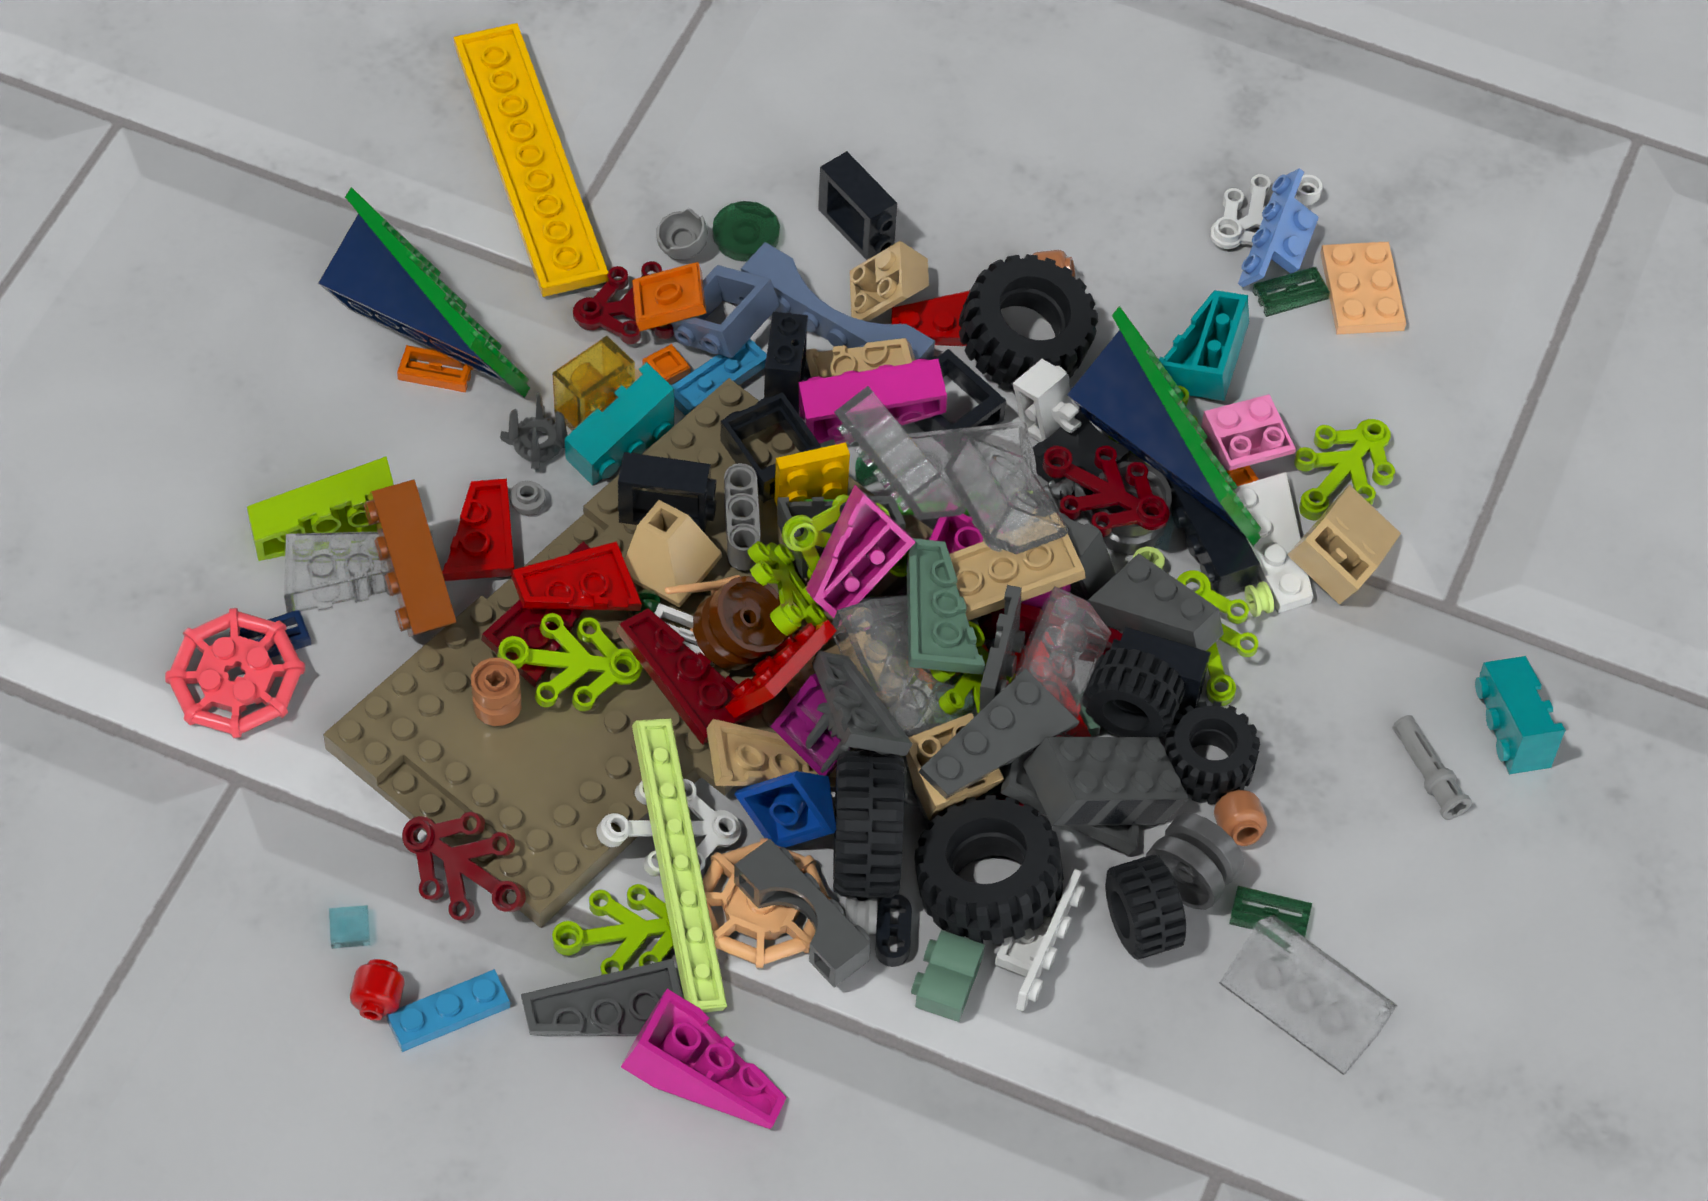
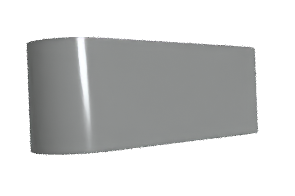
[724,463,761,571]

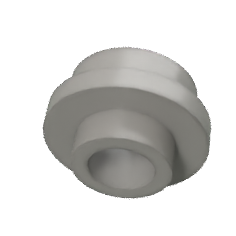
[509,481,545,515]

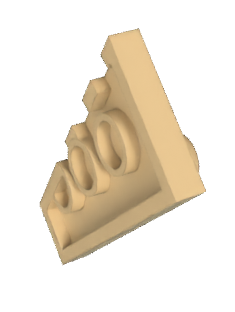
[707,719,837,787]

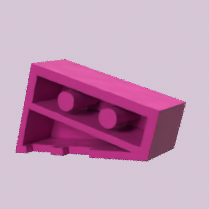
[806,485,916,623]

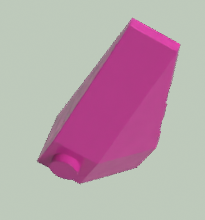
[621,989,787,1129]

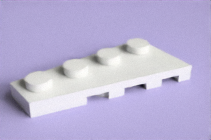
[1235,472,1313,613]

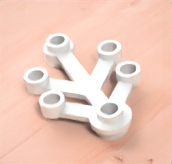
[1210,174,1322,249]
[596,779,741,876]

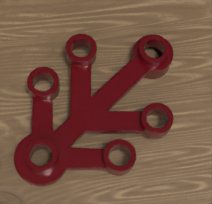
[573,261,674,344]
[1043,446,1170,537]
[402,812,526,921]

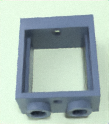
[671,265,780,358]

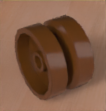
[693,576,786,671]

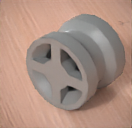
[845,897,877,935]

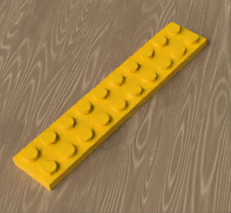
[453,23,608,297]

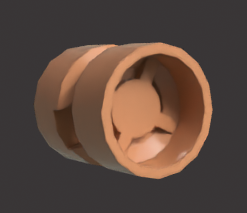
[471,658,522,726]

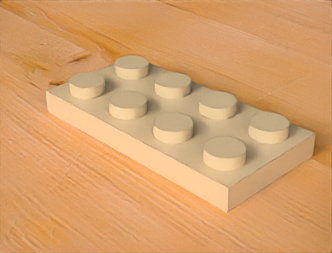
[949,514,1086,621]

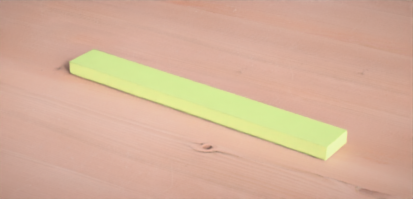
[632,719,727,1012]

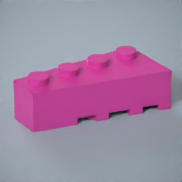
[798,359,947,444]

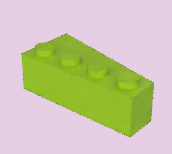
[247,456,394,561]

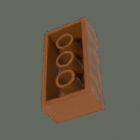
[363,479,457,637]

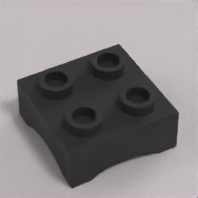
[1028,411,1130,496]

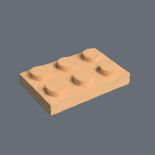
[1320,241,1406,335]

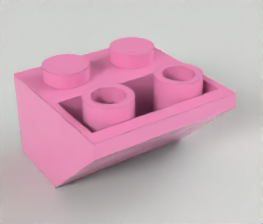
[1201,394,1296,471]

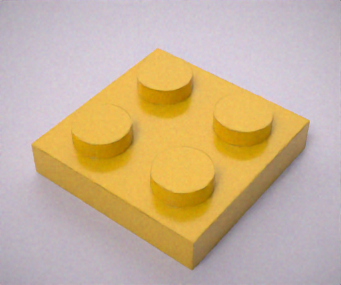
[775,442,850,505]

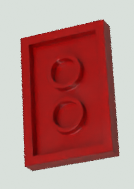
[725,619,837,718]

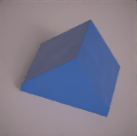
[734,771,836,848]

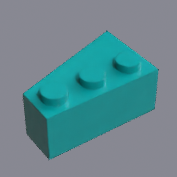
[1159,290,1249,401]
[565,362,674,486]
[1475,656,1566,775]

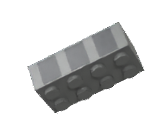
[1022,737,1189,826]

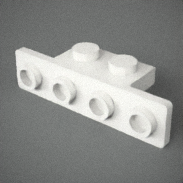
[995,869,1085,1012]

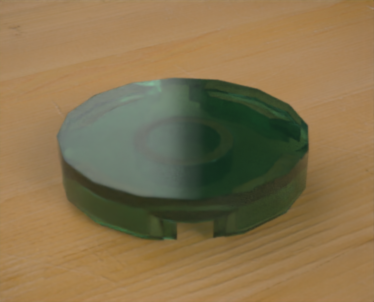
[712,201,780,261]

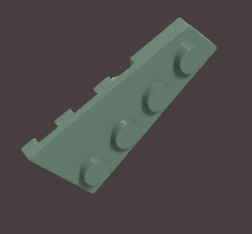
[906,538,985,674]

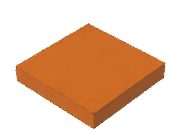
[632,262,706,331]

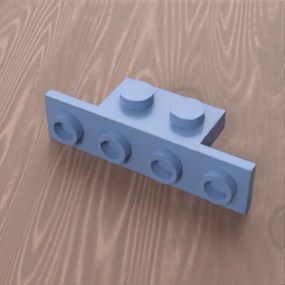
[1238,168,1319,287]

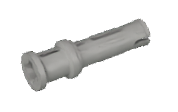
[1392,715,1472,820]

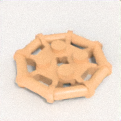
[703,838,832,968]

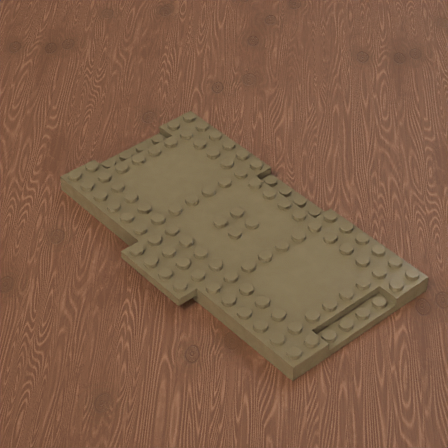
[323,378,933,928]

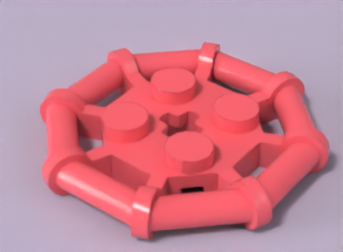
[165,608,305,738]

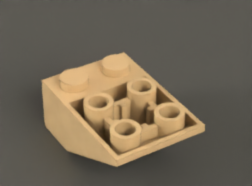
[1287,485,1401,604]

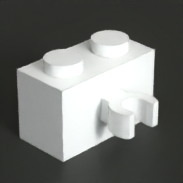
[1013,359,1081,442]

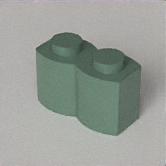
[911,930,985,1022]

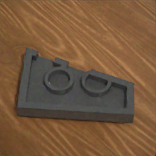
[979,585,1025,712]

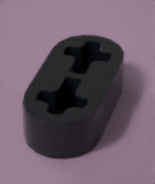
[875,894,912,967]

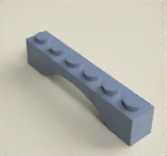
[741,242,935,360]

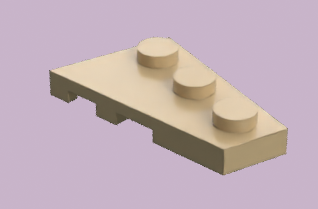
[806,338,915,378]

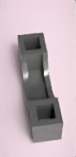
[734,839,871,988]

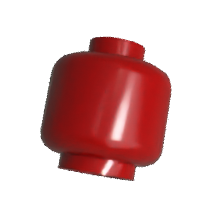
[350,959,405,1021]

